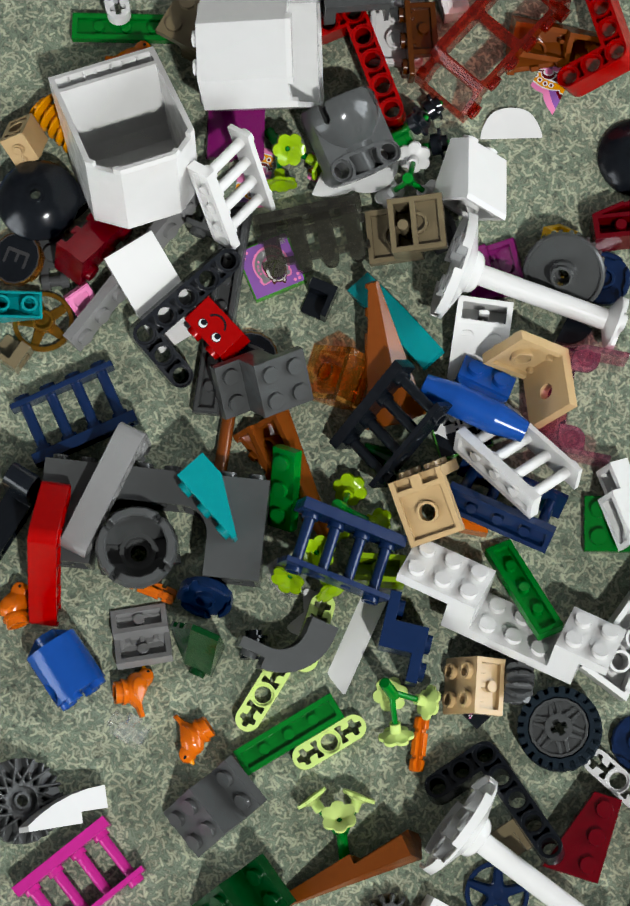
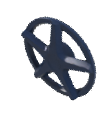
[465,862,529,906]

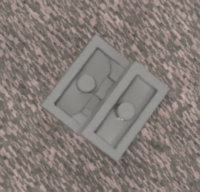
[110,603,174,670]

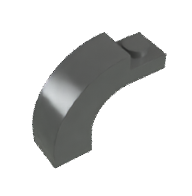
[234,617,339,673]

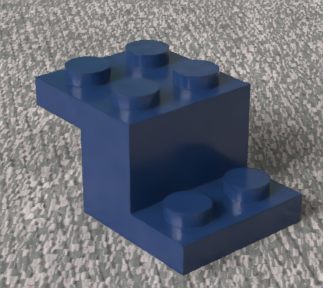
[377,590,433,688]

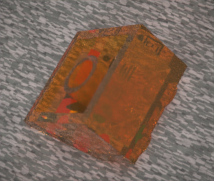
[307,344,367,410]

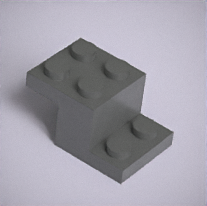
[210,346,314,420]
[163,755,267,858]

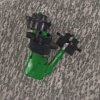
[390,94,450,160]

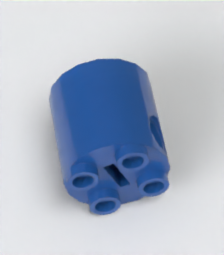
[27,629,106,712]

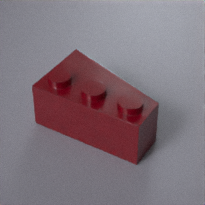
[589,200,630,252]
[54,213,133,286]
[540,792,622,884]

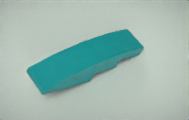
[347,272,445,371]

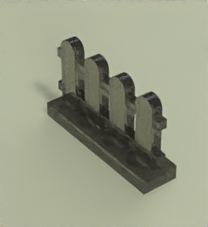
[252,193,371,280]

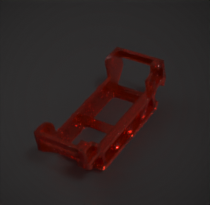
[415,0,571,123]

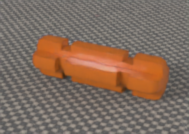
[130,583,177,605]
[409,716,430,772]

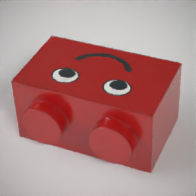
[184,296,250,361]

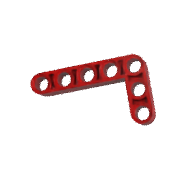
[557,0,630,97]
[321,11,406,128]
[27,480,71,627]

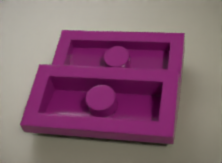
[206,110,265,162]
[470,237,523,300]

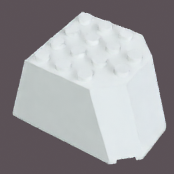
[191,0,324,111]
[48,46,197,229]

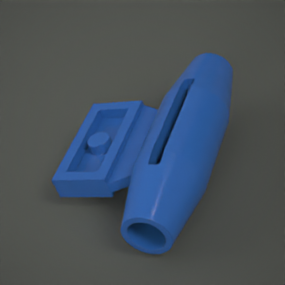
[420,355,530,442]

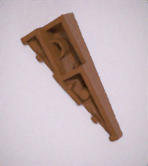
[505,15,623,75]
[364,281,426,430]
[233,409,329,538]
[290,829,422,906]

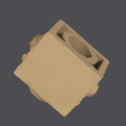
[0,113,48,166]

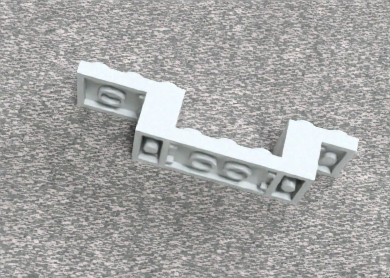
[396,542,627,684]

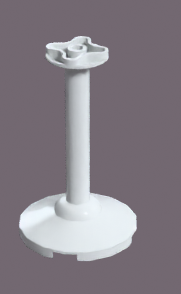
[430,212,630,351]
[419,775,584,906]

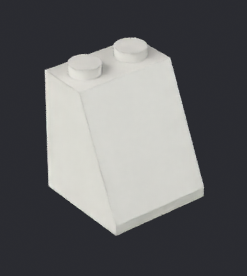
[432,135,507,221]

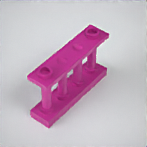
[12,816,146,906]

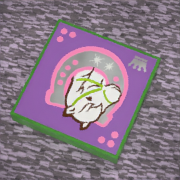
[243,232,307,303]

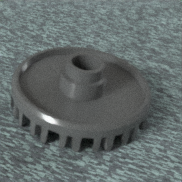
[523,230,607,303]
[0,758,63,845]

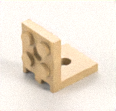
[482,330,578,430]
[388,456,465,548]

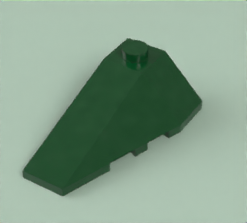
[170,621,225,679]

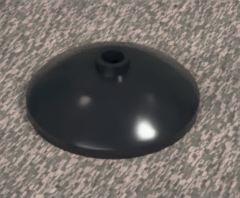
[597,119,630,196]
[0,160,80,241]

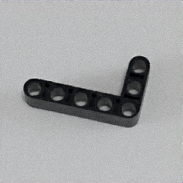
[129,248,241,388]
[0,462,42,561]
[425,741,565,865]

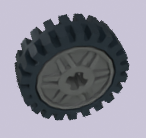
[517,686,602,772]

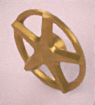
[13,292,74,352]

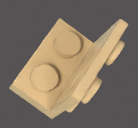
[442,656,506,717]

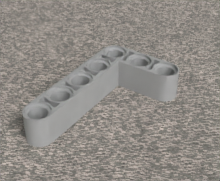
[61,422,151,558]

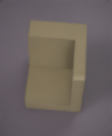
[0,334,34,374]
[490,819,532,856]

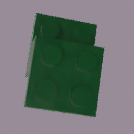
[192,853,296,906]

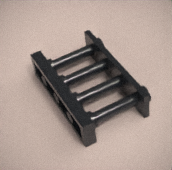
[329,360,453,488]

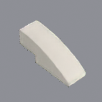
[596,458,630,551]
[19,785,108,834]

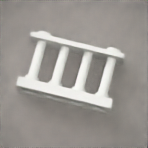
[187,124,276,250]
[453,402,582,519]

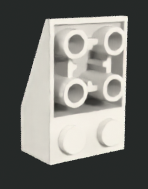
[447,295,514,381]

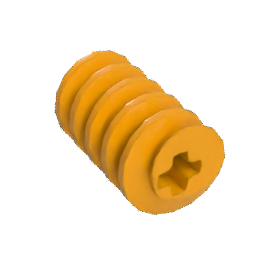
[29,93,68,153]

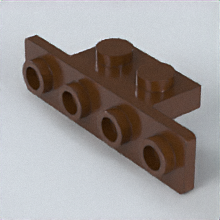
[398,0,439,83]

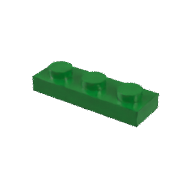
[268,444,302,532]

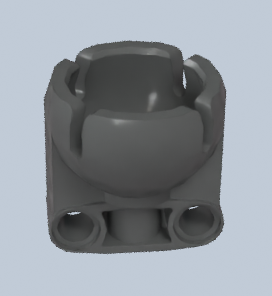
[300,85,401,188]
[95,506,181,589]

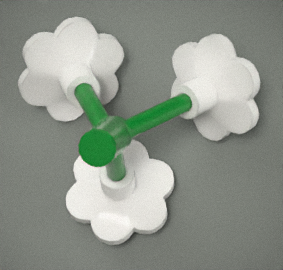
[374,141,436,209]

